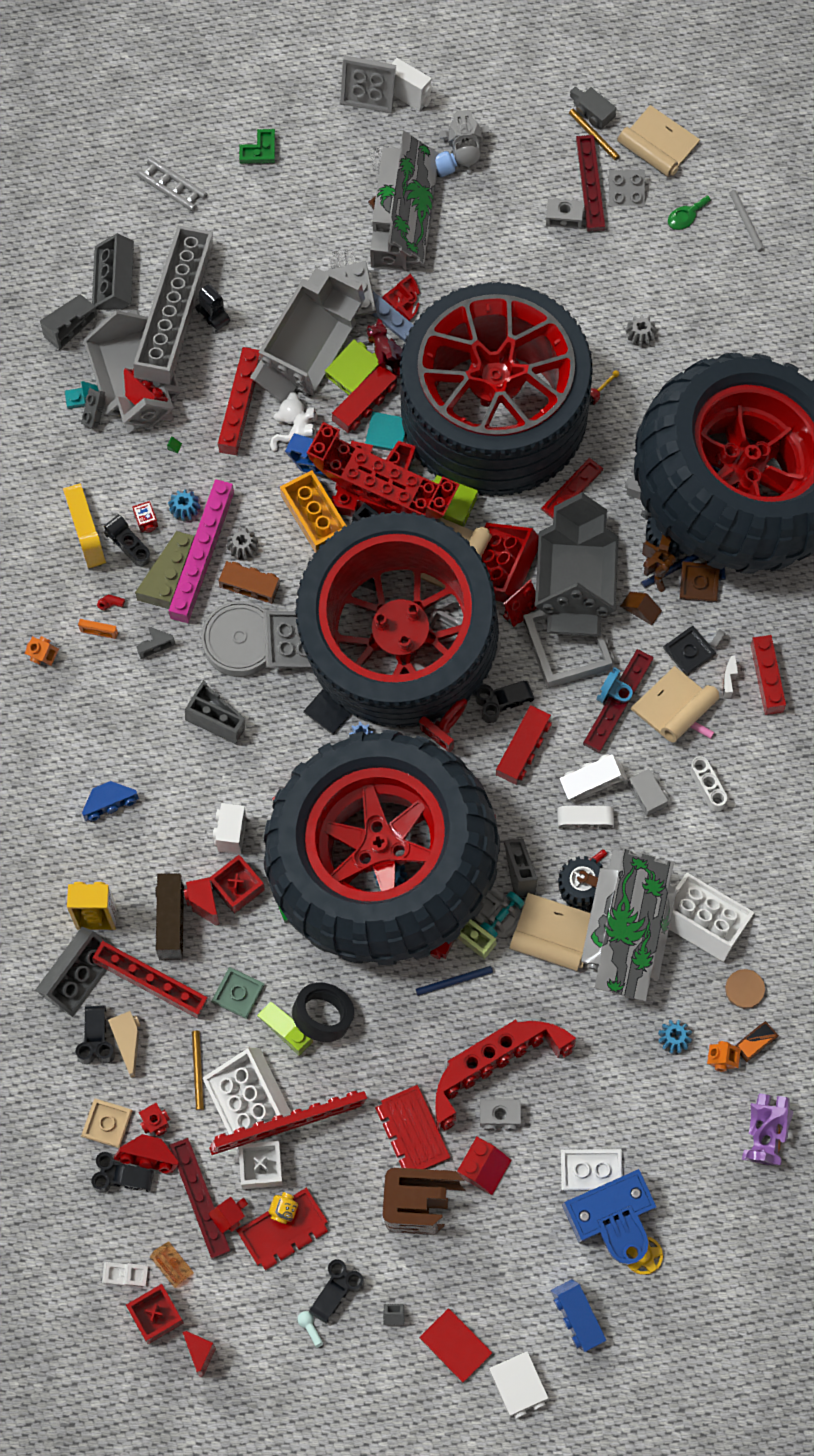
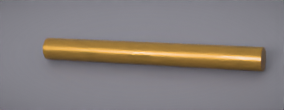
[569,108,620,161]
[192,1030,204,1110]

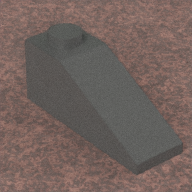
[504,839,538,898]

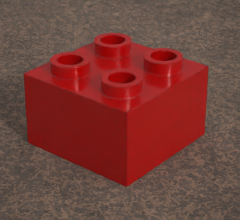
[209,854,265,914]
[126,1284,184,1344]

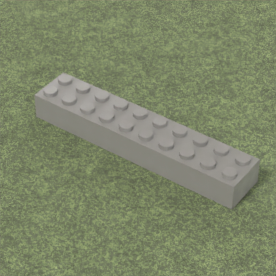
[133,226,213,385]

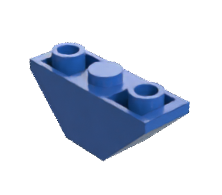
[82,781,139,822]

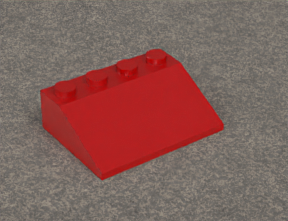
[482,522,539,602]

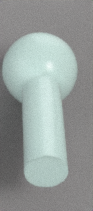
[297,1311,323,1348]

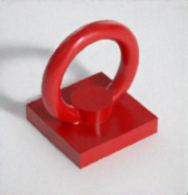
[419,699,468,752]

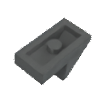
[136,627,176,659]

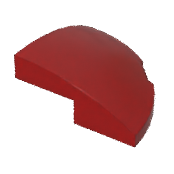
[382,274,420,321]

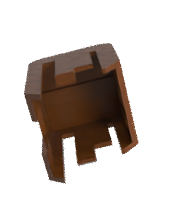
[383,1168,466,1235]

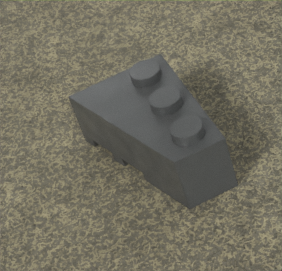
[40,294,98,350]
[185,680,245,744]

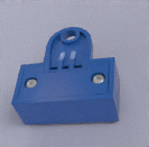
[562,1169,656,1265]

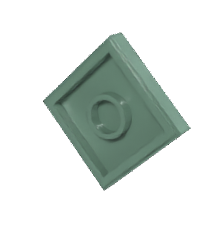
[211,967,265,1019]

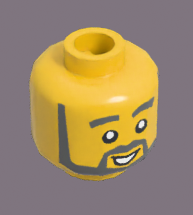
[268,1192,298,1224]

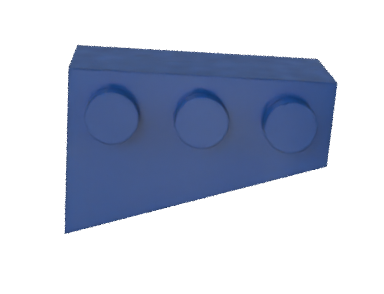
[285,433,342,476]
[550,1279,607,1352]

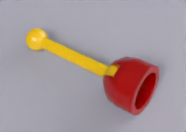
[590,370,620,405]

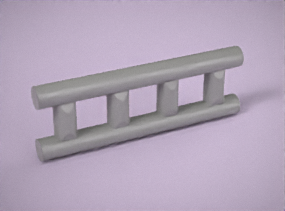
[136,157,207,211]

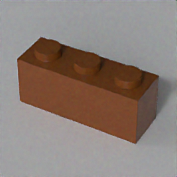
[218,561,280,604]

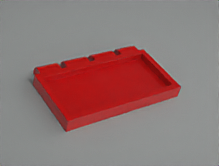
[375,1084,450,1169]
[236,1187,328,1271]

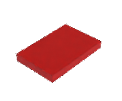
[419,1308,492,1383]

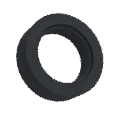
[292,982,354,1042]

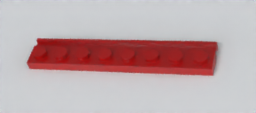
[209,1090,367,1155]

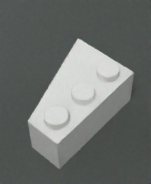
[560,754,628,803]

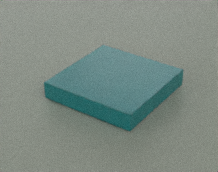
[365,412,405,451]

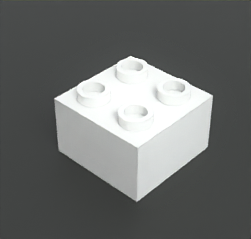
[213,803,247,854]
[238,1141,283,1189]

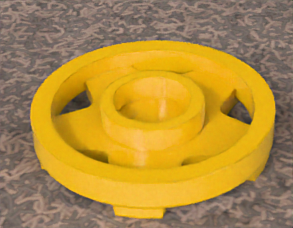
[626,1236,663,1275]

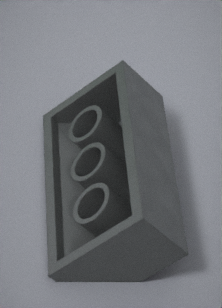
[92,233,134,310]
[35,927,107,1017]

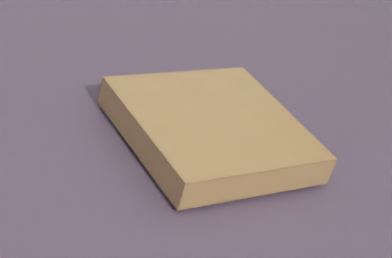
[81,1098,133,1149]

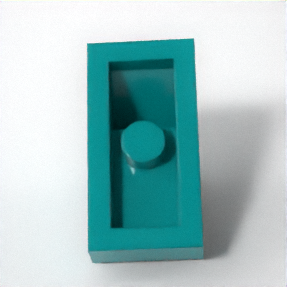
[64,381,99,409]

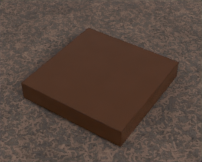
[679,561,720,602]

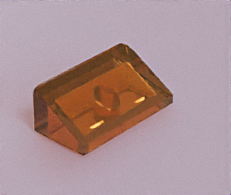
[150,1241,194,1288]

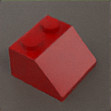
[183,877,219,926]
[457,1136,512,1195]

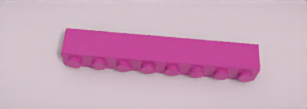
[169,479,234,623]

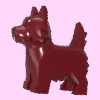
[367,319,403,379]

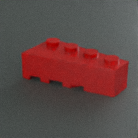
[357,441,416,515]

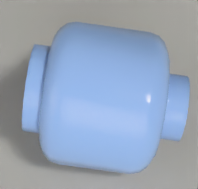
[435,151,457,177]

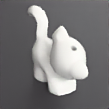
[270,392,317,452]

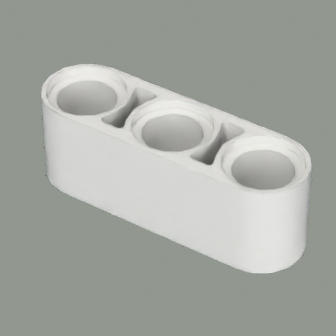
[690,756,727,812]
[557,806,614,829]

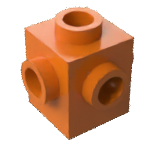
[24,636,59,666]
[707,1041,741,1072]

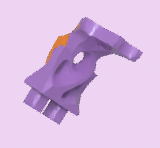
[742,1093,793,1166]

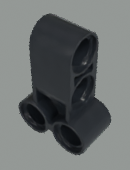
[195,284,231,332]
[104,514,150,566]
[475,681,535,723]
[75,1005,115,1065]
[91,1152,154,1193]
[309,1259,364,1324]

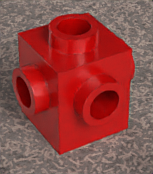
[138,1103,170,1137]

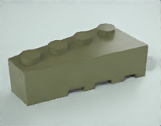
[135,531,194,609]

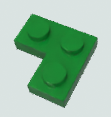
[239,129,275,164]

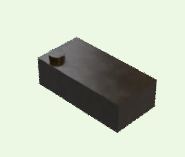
[155,873,184,960]

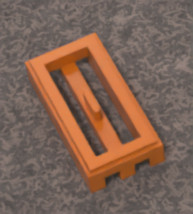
[78,619,118,639]

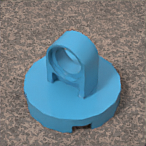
[596,667,633,703]

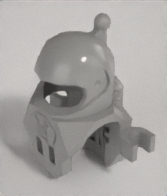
[439,110,490,175]

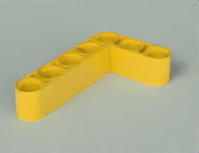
[63,483,106,569]

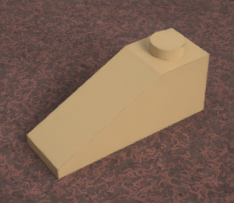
[108,1011,141,1078]

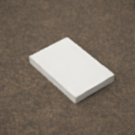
[561,1149,622,1191]

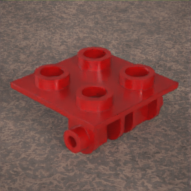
[503,580,537,627]

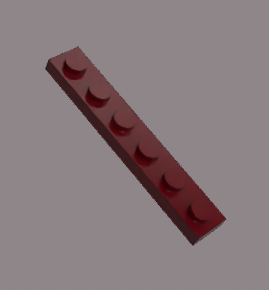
[576,135,605,232]
[583,649,654,753]
[169,1138,231,1259]

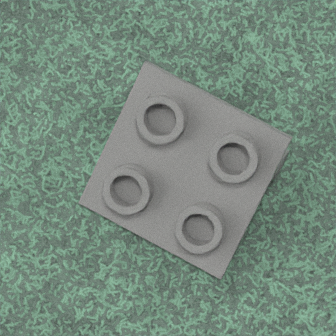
[608,170,645,206]

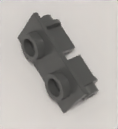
[81,388,106,428]

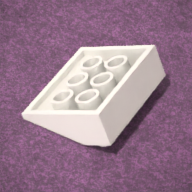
[669,873,755,962]
[202,1048,291,1149]

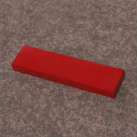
[541,457,604,519]

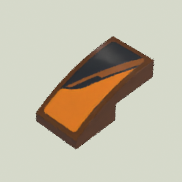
[735,1021,779,1062]

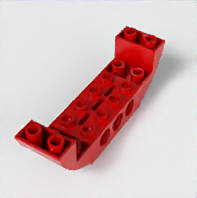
[307,422,460,519]
[435,1019,576,1131]

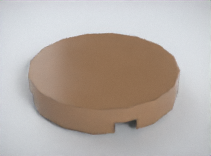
[725,969,765,1009]

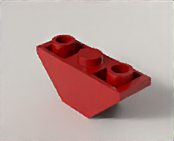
[124,368,168,405]
[114,1134,178,1174]

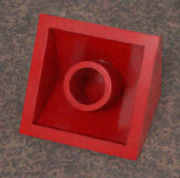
[182,1331,216,1377]

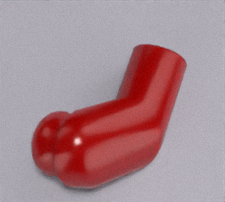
[97,594,125,610]

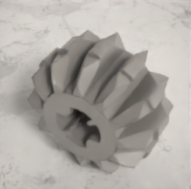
[626,315,657,346]
[226,528,258,560]

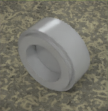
[710,629,725,648]

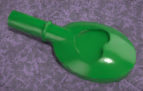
[668,195,711,230]

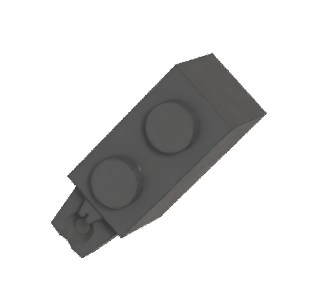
[570,87,617,129]

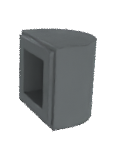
[383,1304,404,1325]

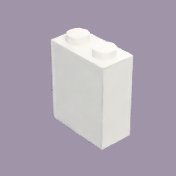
[392,58,432,111]
[489,1352,548,1419]

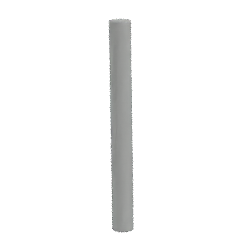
[729,190,764,251]

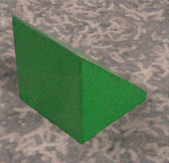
[167,436,182,453]

